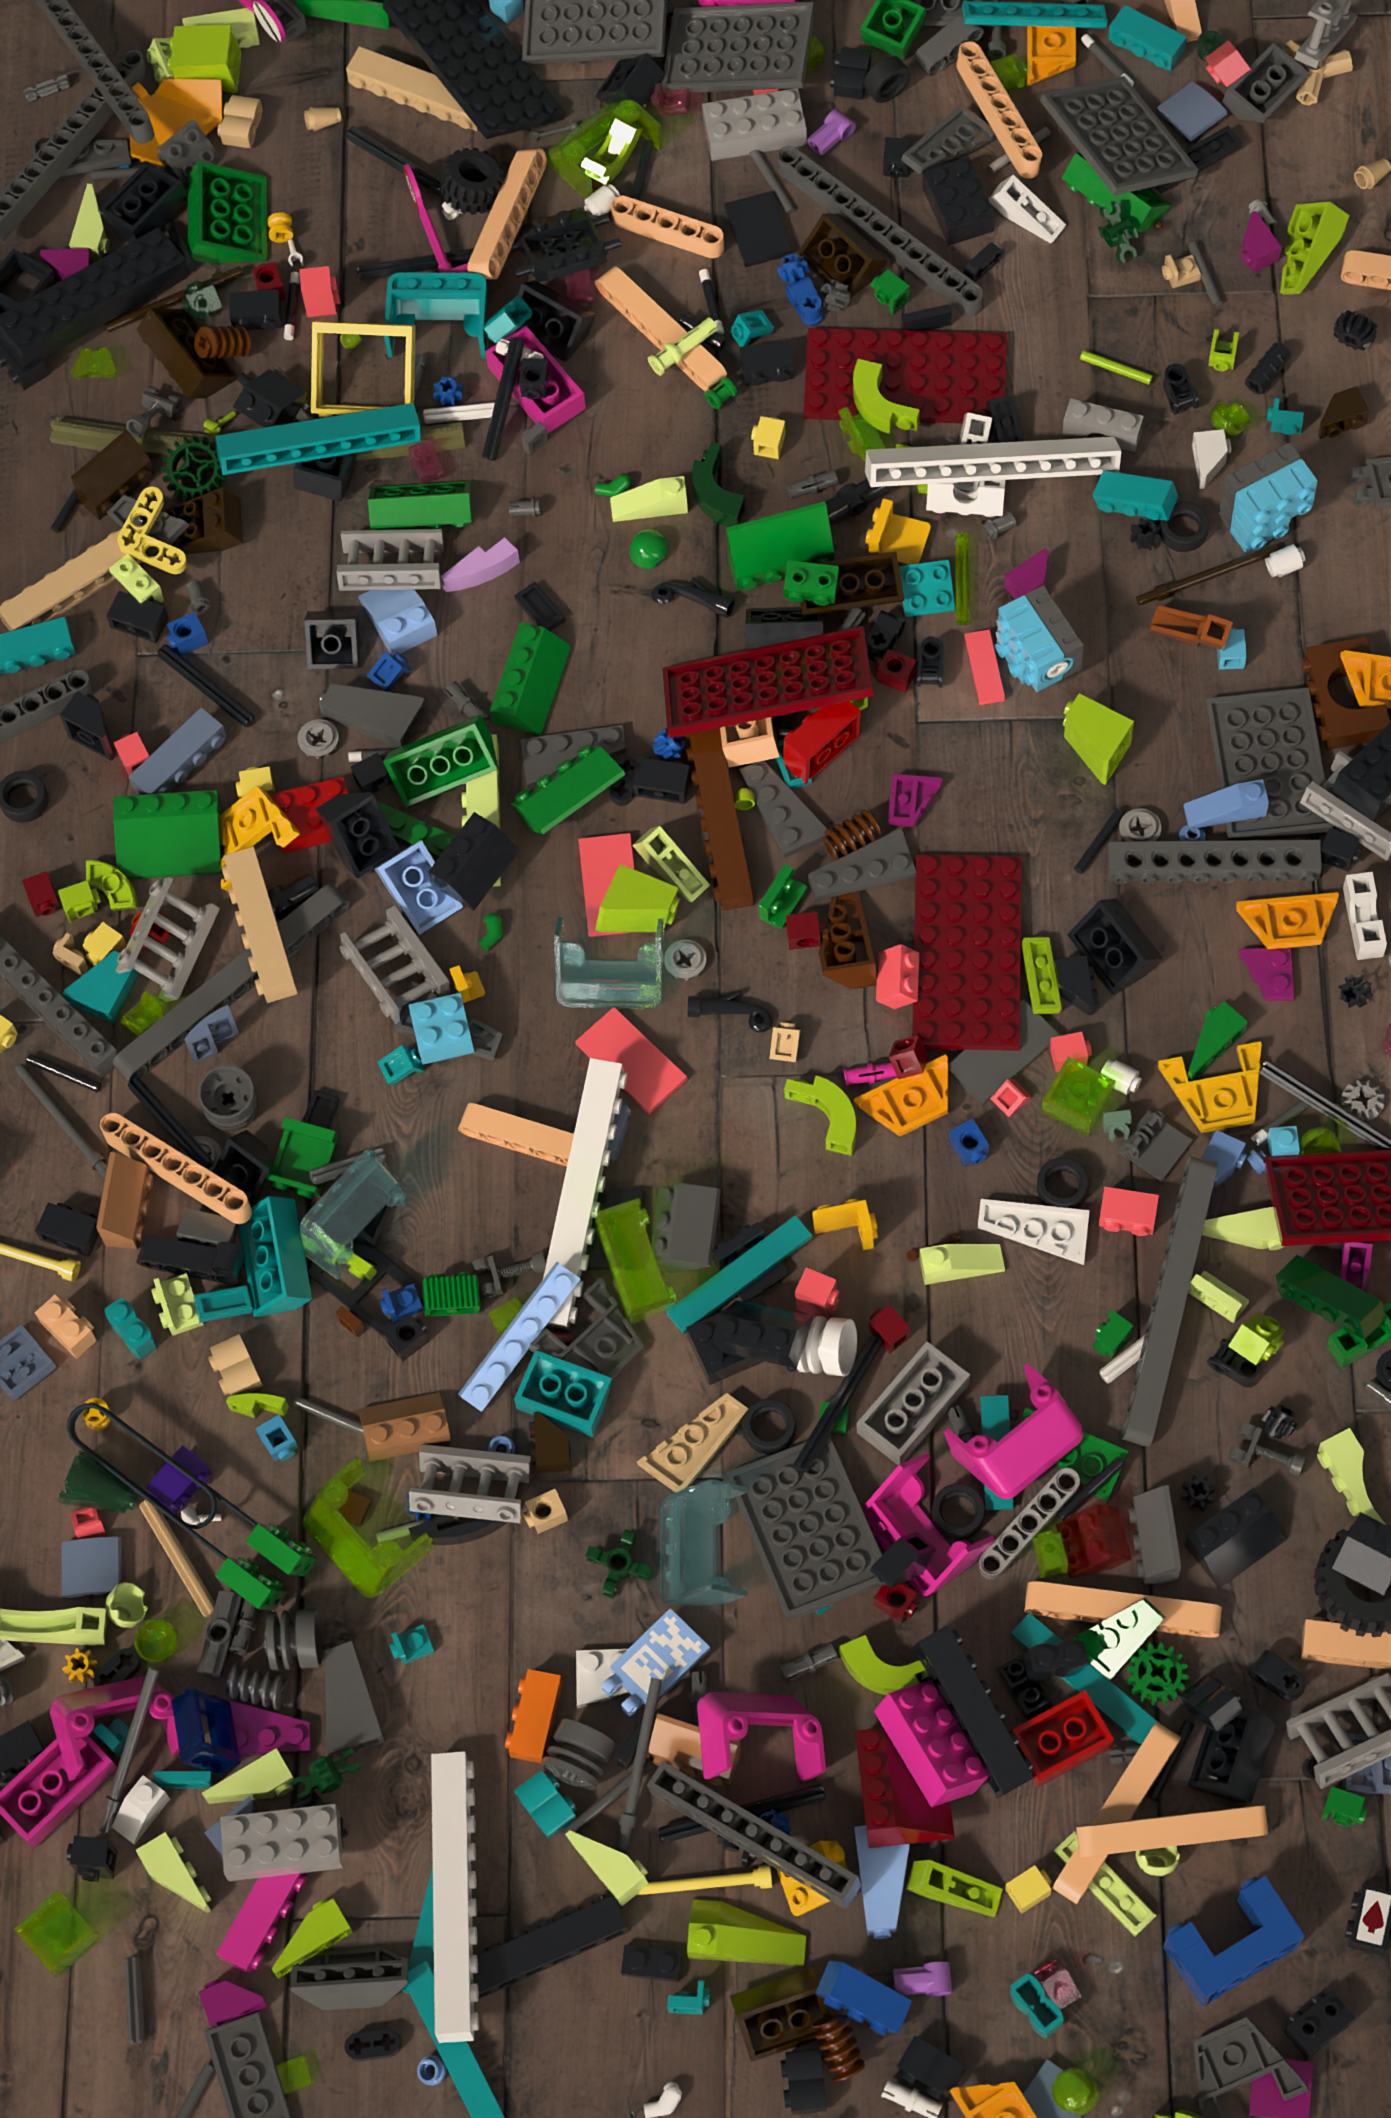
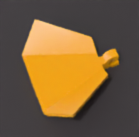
[130,79,223,166]

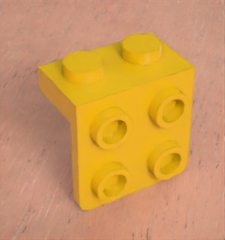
[865,499,931,566]
[812,1199,878,1251]
[777,1841,857,1916]

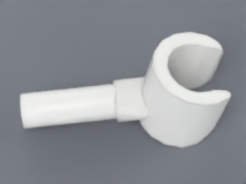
[442,202,462,220]
[288,239,304,269]
[181,1507,221,1525]

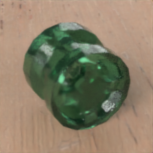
[1197,30,1222,62]

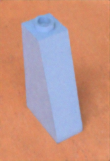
[854,1826,910,1939]

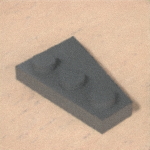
[107,495,189,557]

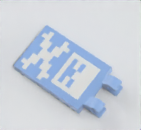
[601,1609,710,1717]

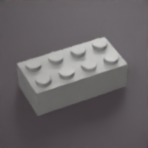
[702,88,807,161]
[857,1341,970,1465]
[220,1804,344,1881]

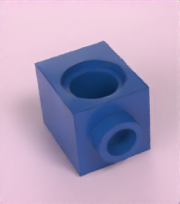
[166,612,209,656]
[949,1118,989,1167]

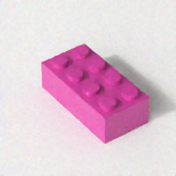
[485,325,586,434]
[874,1680,989,1808]
[0,1736,118,1849]

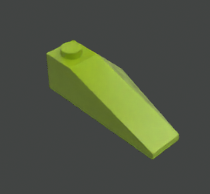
[1280,202,1350,295]
[687,1899,806,1966]

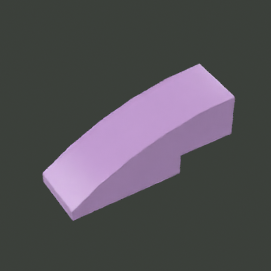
[441,537,520,592]

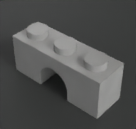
[1062,398,1144,453]

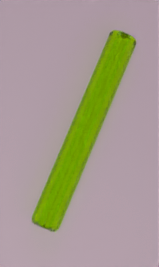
[956,532,970,626]

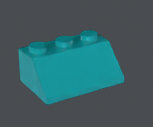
[514,1350,612,1437]

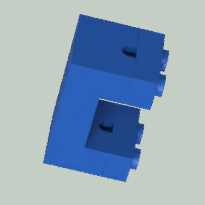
[1163,1876,1305,2008]

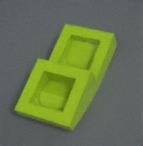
[226,1393,289,1418]

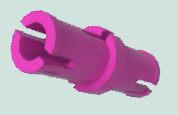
[843,1063,898,1086]

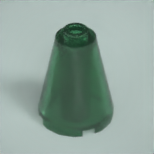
[58,1450,139,1514]

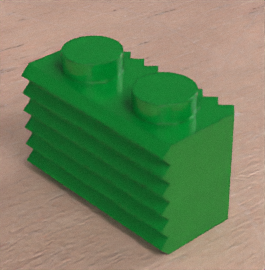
[422,1272,480,1317]

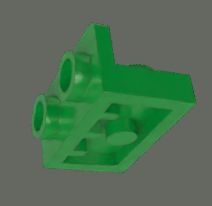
[758,864,807,929]

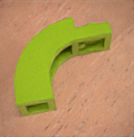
[581,118,643,185]
[853,359,920,434]
[784,1076,856,1156]
[839,1635,930,1695]

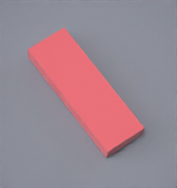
[964,629,1005,705]

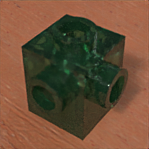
[181,280,222,319]

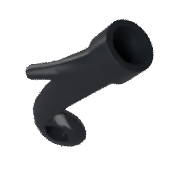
[651,577,735,618]
[687,990,772,1033]

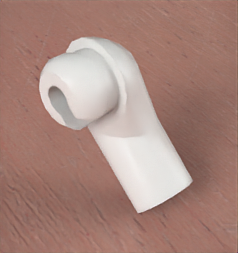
[643,2082,682,2118]

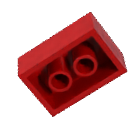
[783,701,861,785]
[269,776,348,854]
[1010,1690,1114,1788]

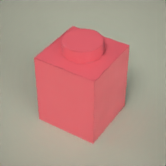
[113,732,149,776]
[1050,1032,1092,1072]

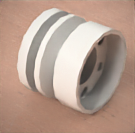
[797,1315,857,1376]

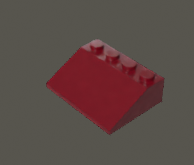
[855,1728,955,1848]

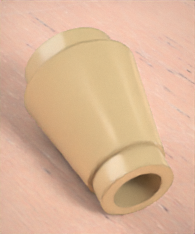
[304,107,341,132]
[1354,159,1391,189]

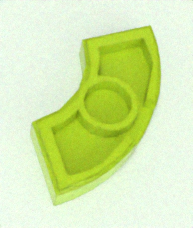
[86,860,139,911]

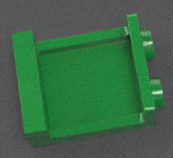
[266,1117,340,1199]

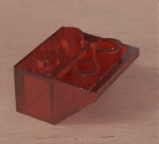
[1056,1505,1132,1578]

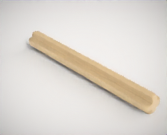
[139,1499,215,1617]

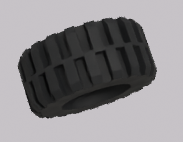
[1314,1525,1391,1638]

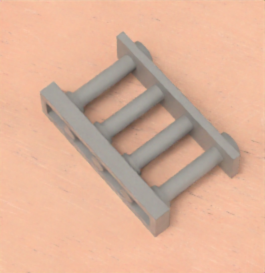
[1295,0,1358,69]
[337,529,444,591]
[1300,751,1391,861]
[115,877,220,1002]
[339,906,450,1024]
[409,1444,531,1523]
[1286,1673,1391,1789]

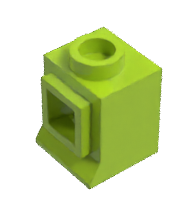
[1208,329,1239,371]
[58,880,101,923]

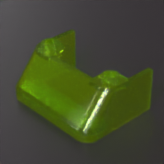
[547,100,663,199]
[595,1198,677,1325]
[303,1457,433,1598]

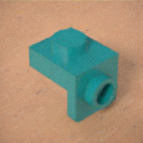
[1267,397,1304,435]

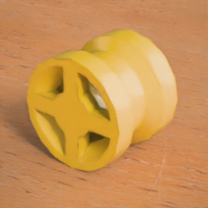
[268,212,293,243]
[81,1398,111,1430]

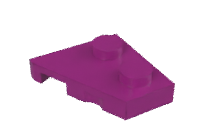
[888,774,943,827]
[1238,948,1294,1001]

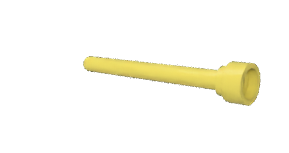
[0,1242,81,1282]
[637,1864,773,1895]

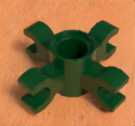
[1098,201,1139,263]
[585,1529,653,1599]
[291,1749,361,1801]

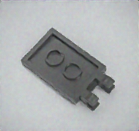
[1348,457,1391,508]

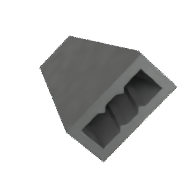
[319,683,427,749]
[325,1640,385,1760]

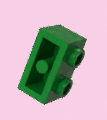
[784,560,839,606]

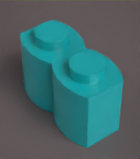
[484,297,532,343]
[105,1298,157,1360]
[514,1770,577,1840]
[1010,1973,1064,2039]

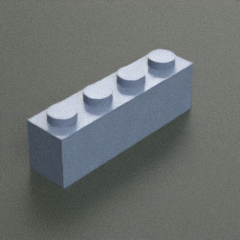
[129,707,227,795]

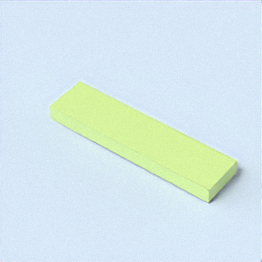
[1054,1831,1157,1937]

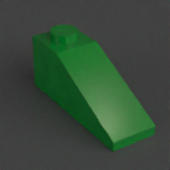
[1187,1001,1248,1082]

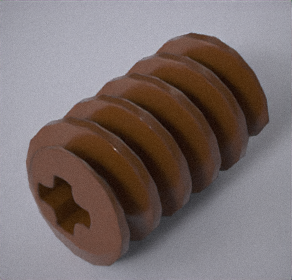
[194,326,251,358]
[822,809,881,861]
[812,2014,865,2081]

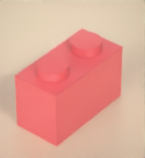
[1205,40,1250,87]
[300,266,340,317]
[876,944,919,1009]
[1099,1187,1159,1236]
[795,1268,840,1319]

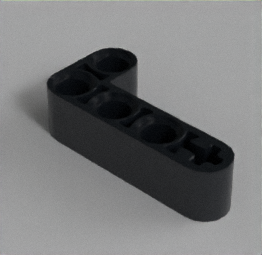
[136,1235,245,1285]

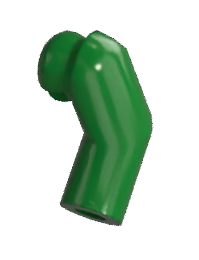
[595,473,631,497]
[478,913,503,952]

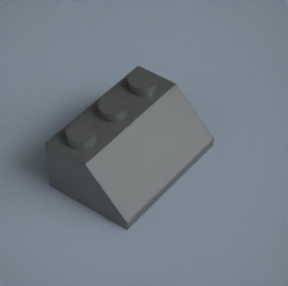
[1221,43,1310,123]
[649,1183,721,1274]
[1128,1485,1181,1586]

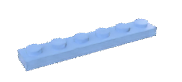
[458,1262,580,1412]

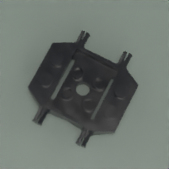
[509,209,622,282]

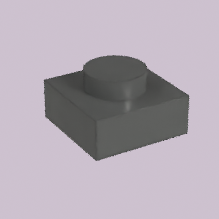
[521,422,548,456]

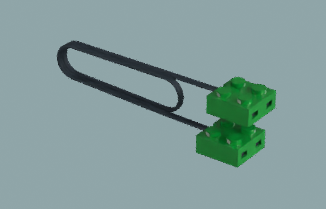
[67,1403,318,1610]

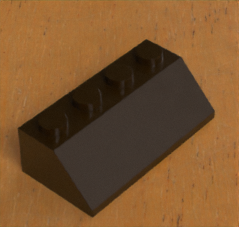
[136,308,238,399]
[799,551,904,616]

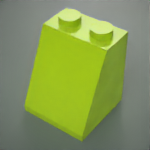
[167,24,242,93]
[1063,693,1134,785]
[595,864,680,932]

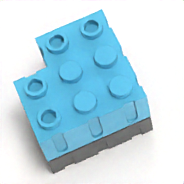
[1219,442,1318,553]
[995,585,1084,692]

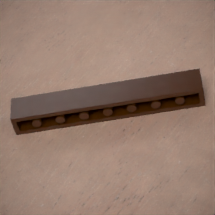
[683,728,753,911]

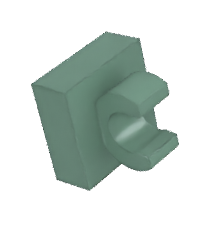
[1102,1110,1132,1142]

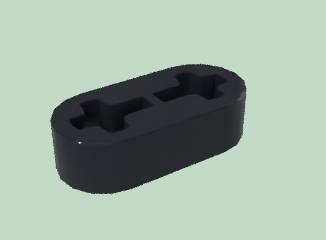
[963,241,1005,282]
[610,757,637,806]
[94,1648,141,1687]
[345,2029,401,2062]

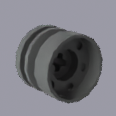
[198,1065,259,1132]
[264,1608,323,1671]
[541,1719,615,1790]

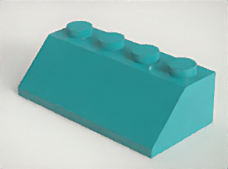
[238,1196,312,1317]

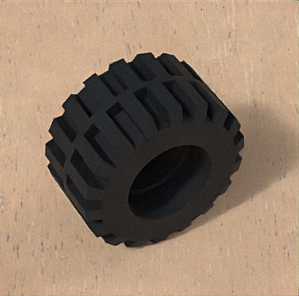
[440,148,504,215]

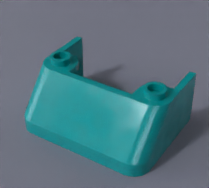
[384,272,488,358]

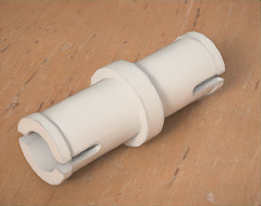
[881,2079,943,2118]

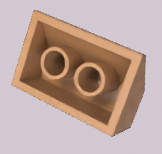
[96,1152,154,1249]
[358,1392,451,1462]
[648,1714,741,1786]

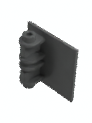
[157,119,222,188]
[1117,1110,1193,1182]

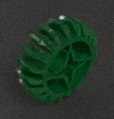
[161,435,228,502]

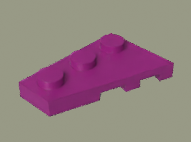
[225,1699,311,1757]

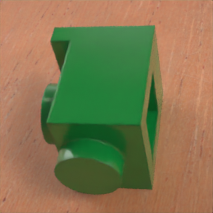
[871,269,910,315]
[1092,1309,1134,1359]
[1321,1786,1368,1826]

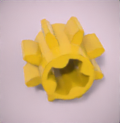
[62,1648,99,1685]

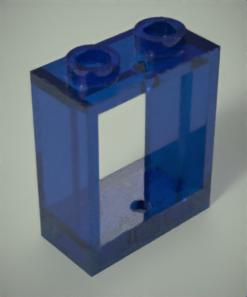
[171,1689,240,1774]

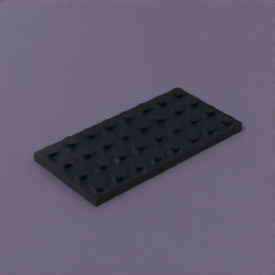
[383,0,566,139]

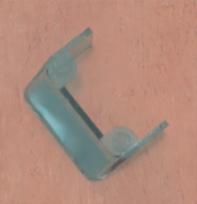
[554,917,664,1009]
[300,1149,408,1280]
[660,1479,748,1606]

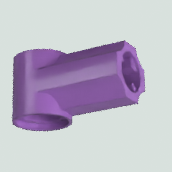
[807,109,856,156]
[893,1962,952,1996]

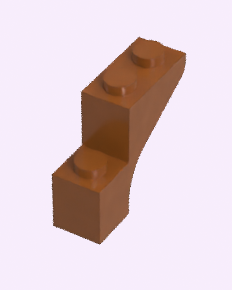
[1149,605,1233,651]

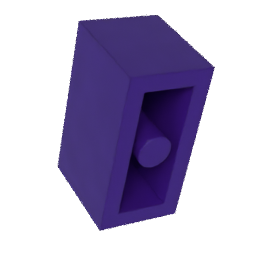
[146,1445,211,1514]

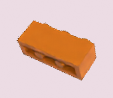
[505,1669,563,1764]

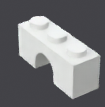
[926,480,1006,517]
[1343,872,1387,960]

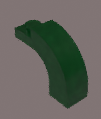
[692,441,745,527]

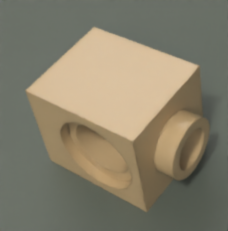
[523,1489,568,1534]

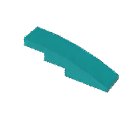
[980,1395,1013,1510]

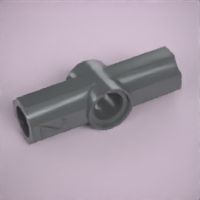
[197,1591,243,1679]

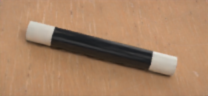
[699,269,724,335]
[284,272,300,340]

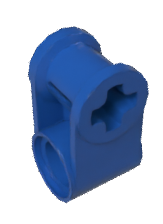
[785,277,823,326]

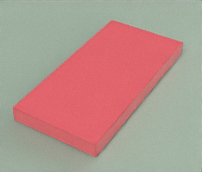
[578,833,634,937]
[575,1007,687,1115]

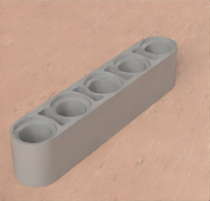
[979,1468,1080,1580]

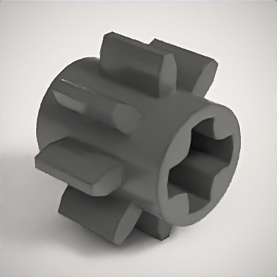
[819,279,850,313]

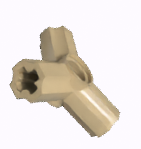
[1282,40,1353,106]

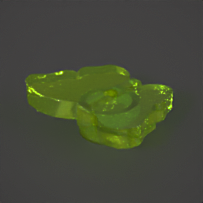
[70,348,117,380]

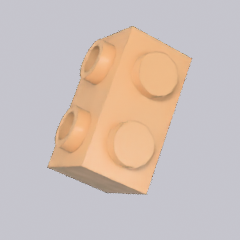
[35,1295,97,1359]

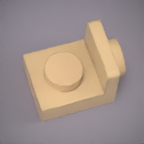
[1162,255,1201,288]
[53,932,89,976]
[769,1022,801,1062]

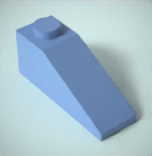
[1183,779,1269,829]
[1202,1130,1248,1190]

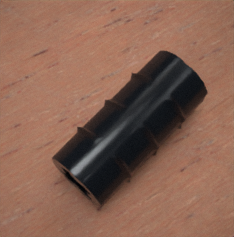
[1245,343,1291,395]

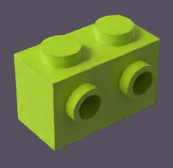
[1229,1312,1286,1365]

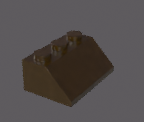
[798,213,888,298]
[71,429,155,520]
[730,1968,829,2062]

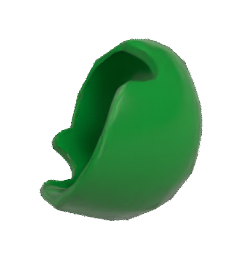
[629,528,669,569]

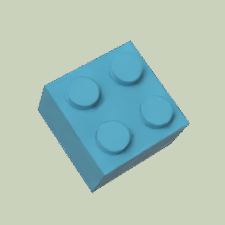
[408,993,475,1065]

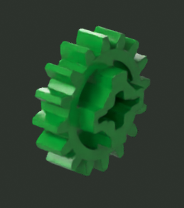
[1126,1643,1189,1706]

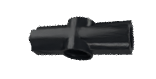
[825,479,890,525]
[267,873,319,920]

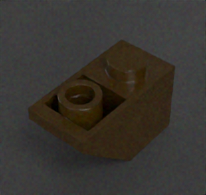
[1318,386,1369,439]
[529,1412,572,1473]

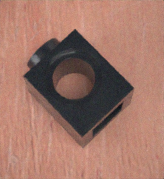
[883,137,910,178]
[519,358,549,399]
[351,752,393,794]
[1321,828,1362,872]
[383,1313,428,1362]

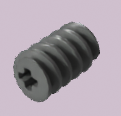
[225,1662,288,1710]

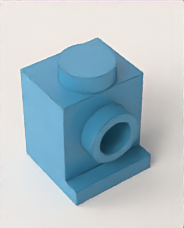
[255,1415,298,1462]

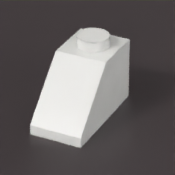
[1192,429,1231,489]
[112,1775,170,1845]

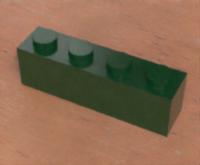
[1275,1255,1386,1340]

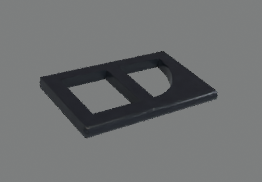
[307,1236,423,1339]

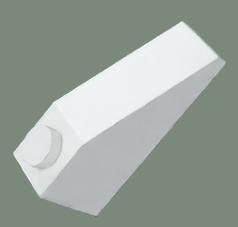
[988,175,1066,243]
[955,413,992,492]

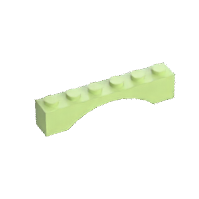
[1317,1428,1387,1525]
[0,1607,107,1646]

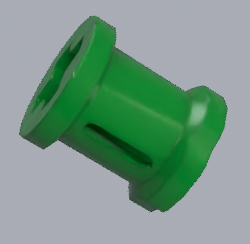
[704,377,737,410]

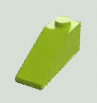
[906,1860,1003,1917]
[272,1898,353,1979]

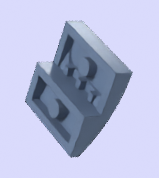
[1156,82,1227,141]
[184,1005,239,1064]
[0,1324,57,1402]
[62,1537,121,1599]
[1341,1733,1391,1794]

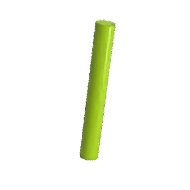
[1080,350,1153,385]

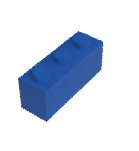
[816,1961,912,2035]

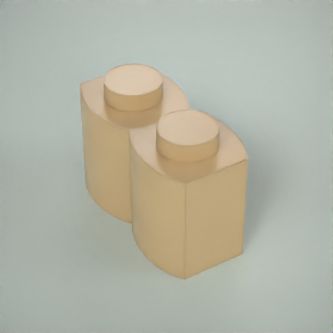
[218,95,263,148]
[208,1334,264,1396]

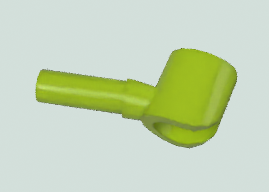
[204,411,236,435]

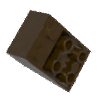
[163,487,243,556]

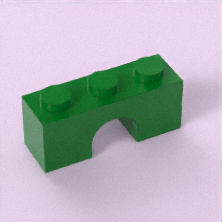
[1326,1301,1391,1369]

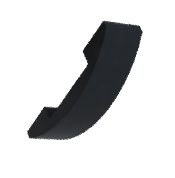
[409,1498,517,1545]

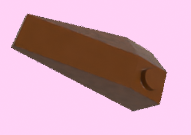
[819,891,877,989]

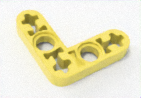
[117,487,187,574]

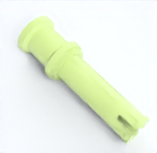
[648,317,718,376]

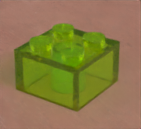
[1041,1057,1116,1137]
[14,1890,101,1978]

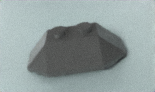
[290,1947,409,2010]

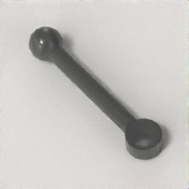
[530,122,579,142]

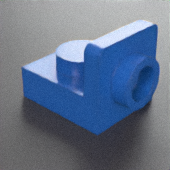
[366,652,412,692]
[379,1283,424,1322]

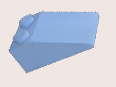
[358,590,438,654]
[374,840,463,935]

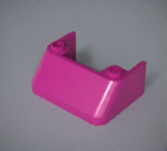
[944,1363,1084,1499]
[862,1453,995,1596]
[50,1676,187,1781]
[697,1692,826,1783]

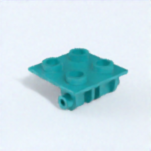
[899,560,955,617]

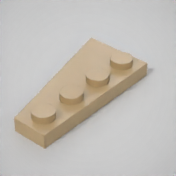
[637,1393,748,1497]

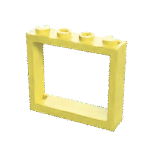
[311,321,415,418]

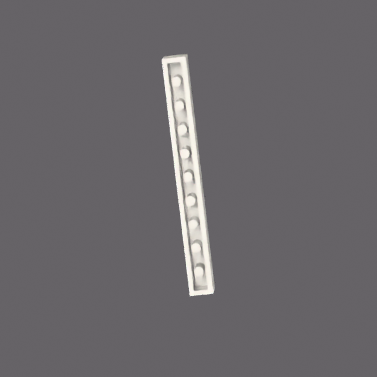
[865,437,1121,487]
[543,1058,627,1331]
[431,1752,479,2043]

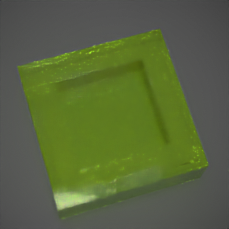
[276,2056,313,2095]

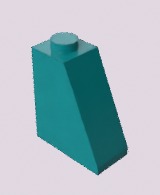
[62,951,140,1024]

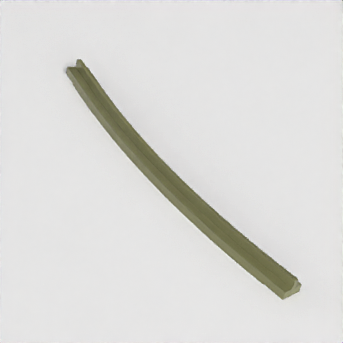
[50,417,466,461]

